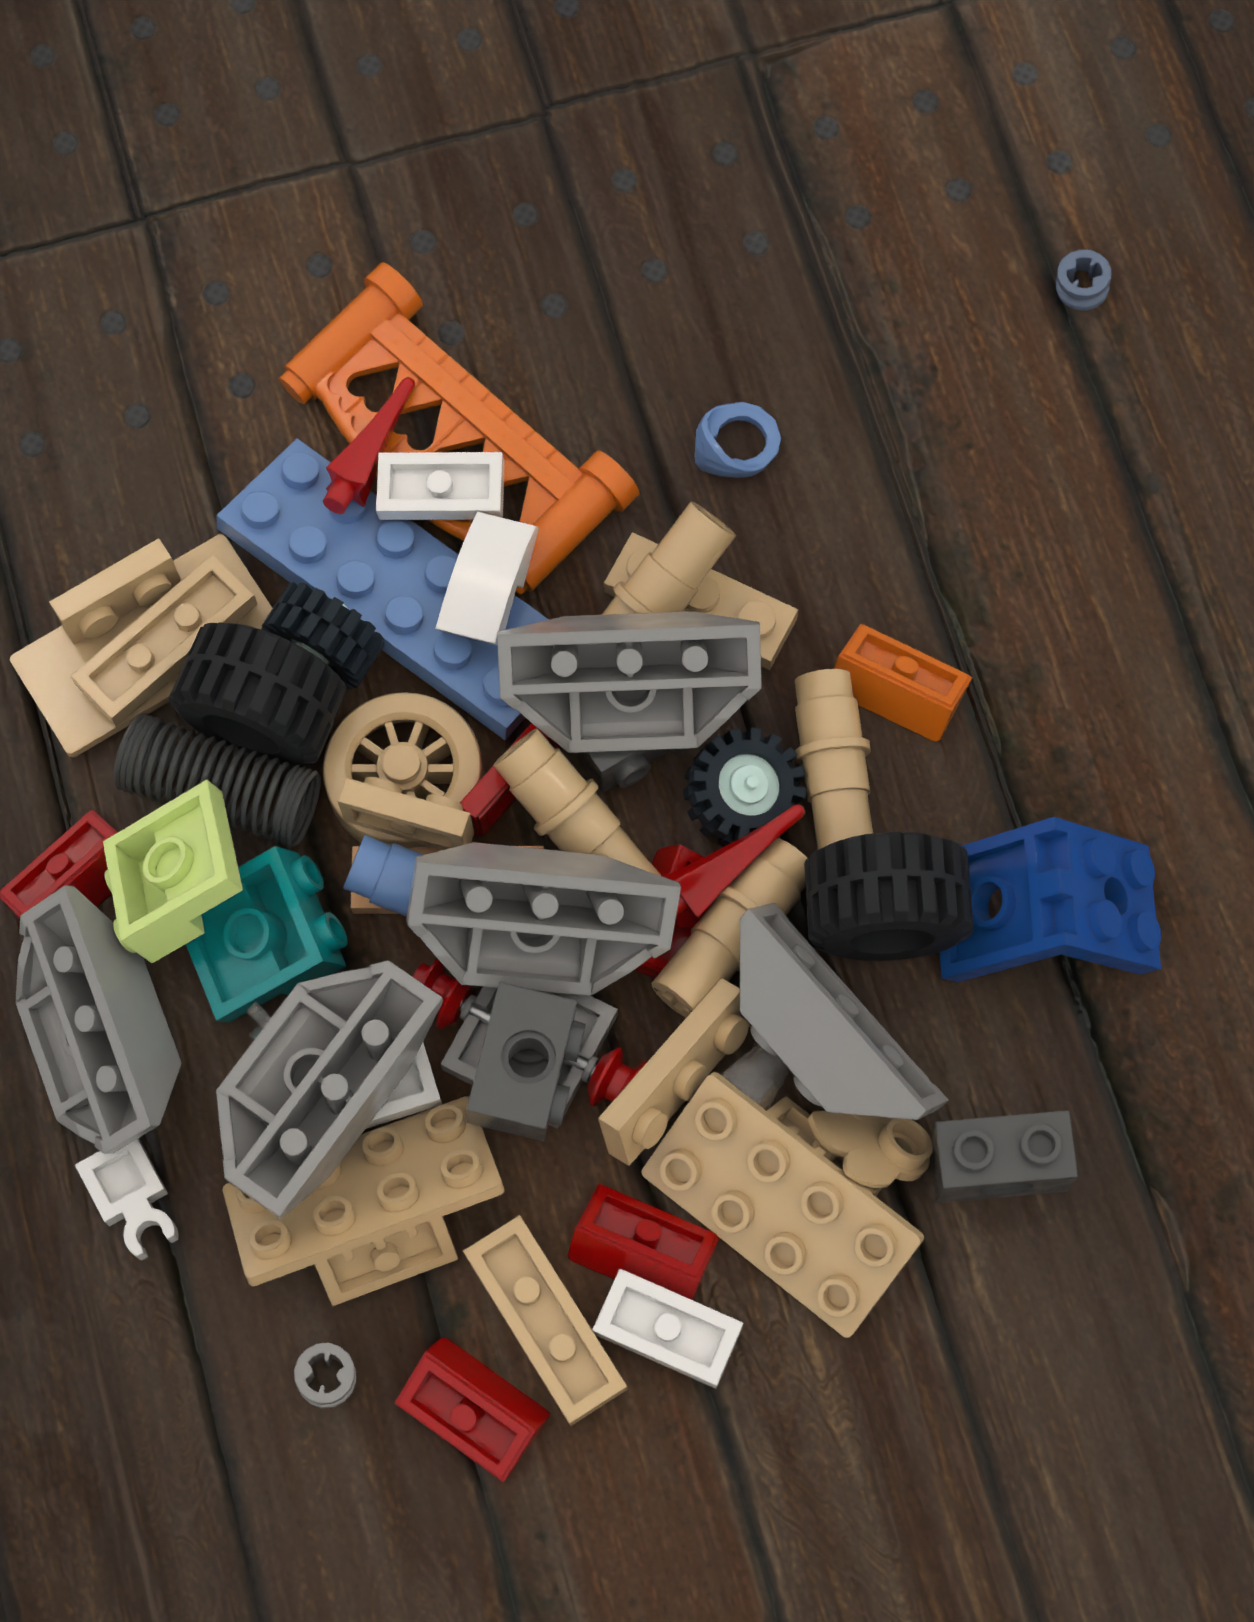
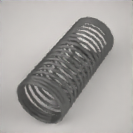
[113,712,321,849]

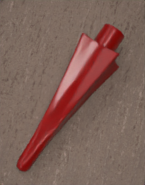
[323,377,415,514]
[664,804,805,918]

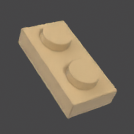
[337,777,474,850]

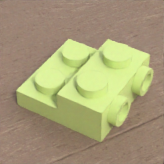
[103,780,243,963]

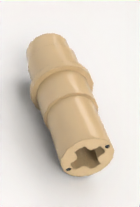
[602,502,736,615]
[795,669,873,849]
[493,728,661,876]
[651,838,807,1018]

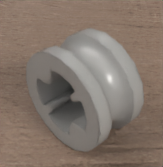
[294,1343,356,1408]

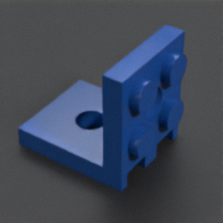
[939,817,1161,982]

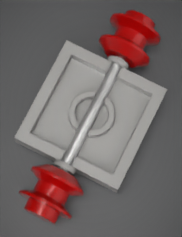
[413,958,648,1129]

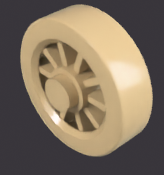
[323,692,484,848]

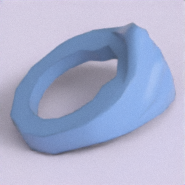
[694,402,781,478]

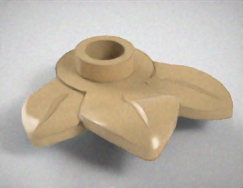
[808,1110,933,1188]

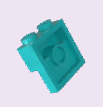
[186,846,348,1023]

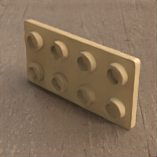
[10,534,272,758]
[641,1072,924,1338]
[222,1096,505,1306]

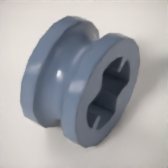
[1056,250,1111,310]

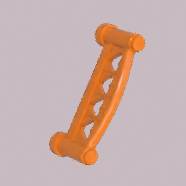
[278,262,640,597]

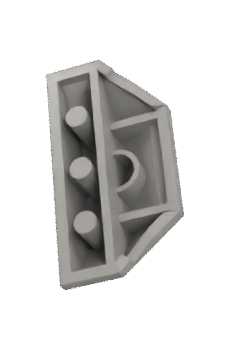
[497,611,762,753]
[406,842,681,996]
[16,886,182,1154]
[740,903,949,1120]
[216,960,443,1219]

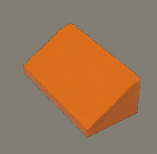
[834,624,972,742]

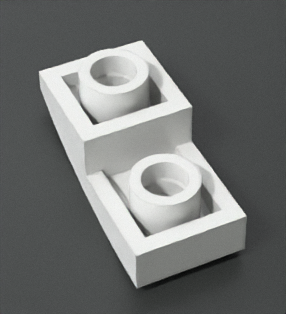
[435,512,539,646]

